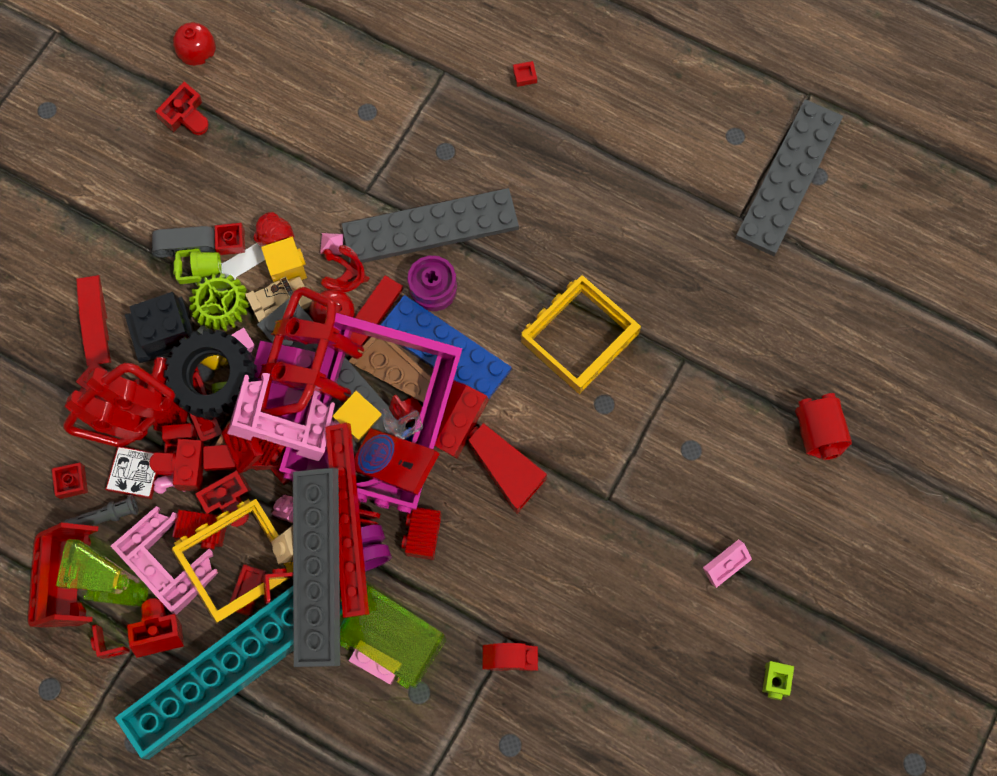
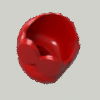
[254,212,294,247]

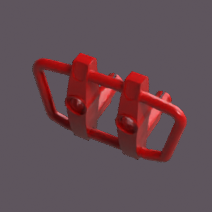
[258,287,364,417]
[63,357,175,447]

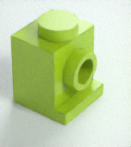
[762,661,794,700]

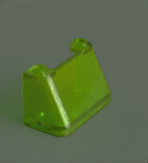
[56,539,148,607]
[340,584,446,689]

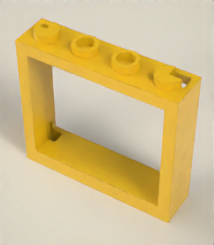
[521,275,641,394]
[172,499,293,624]

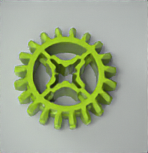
[189,273,250,331]

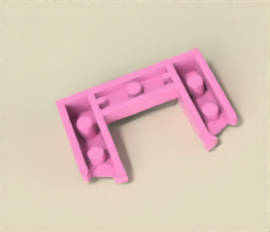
[227,373,335,461]
[111,506,218,615]

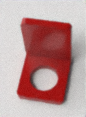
[389,395,422,426]
[263,569,293,604]
[91,625,130,659]

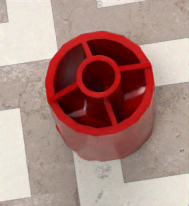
[795,393,852,460]

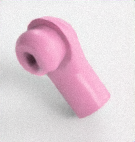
[153,475,185,494]

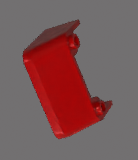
[28,522,98,627]

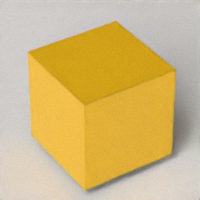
[261,237,307,282]
[332,391,382,443]

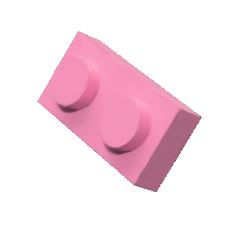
[272,495,293,523]
[703,539,752,588]
[349,640,402,685]

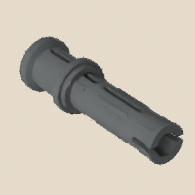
[65,495,139,526]

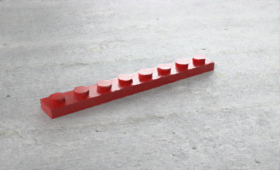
[325,422,369,618]

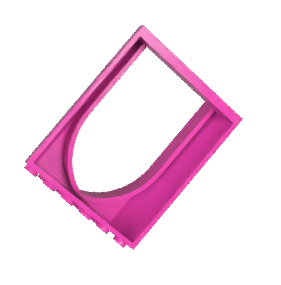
[279,313,462,514]

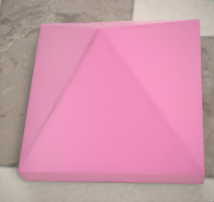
[320,233,344,255]

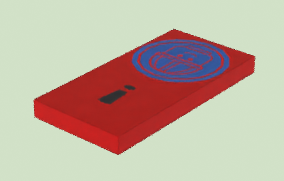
[354,428,440,495]

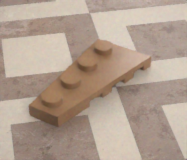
[349,337,431,403]

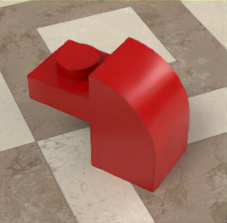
[482,643,538,671]

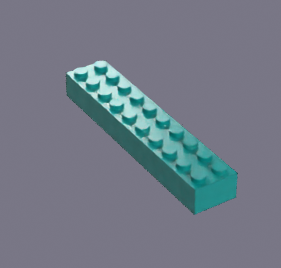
[115,586,343,759]

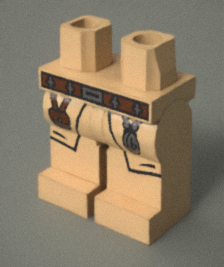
[245,276,312,322]

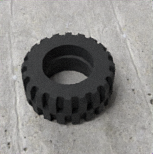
[164,329,258,420]

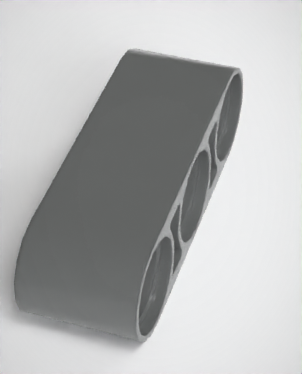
[152,226,215,257]

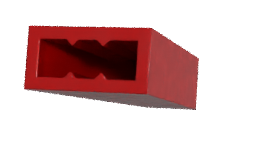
[468,423,547,514]

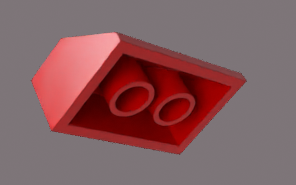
[434,380,489,459]

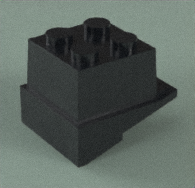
[125,292,195,363]

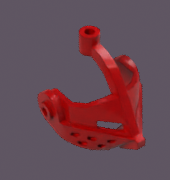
[320,245,370,292]

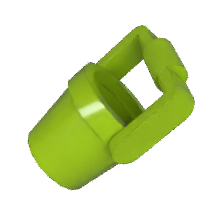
[174,249,222,284]

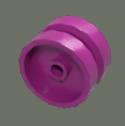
[407,255,457,312]
[361,525,392,572]

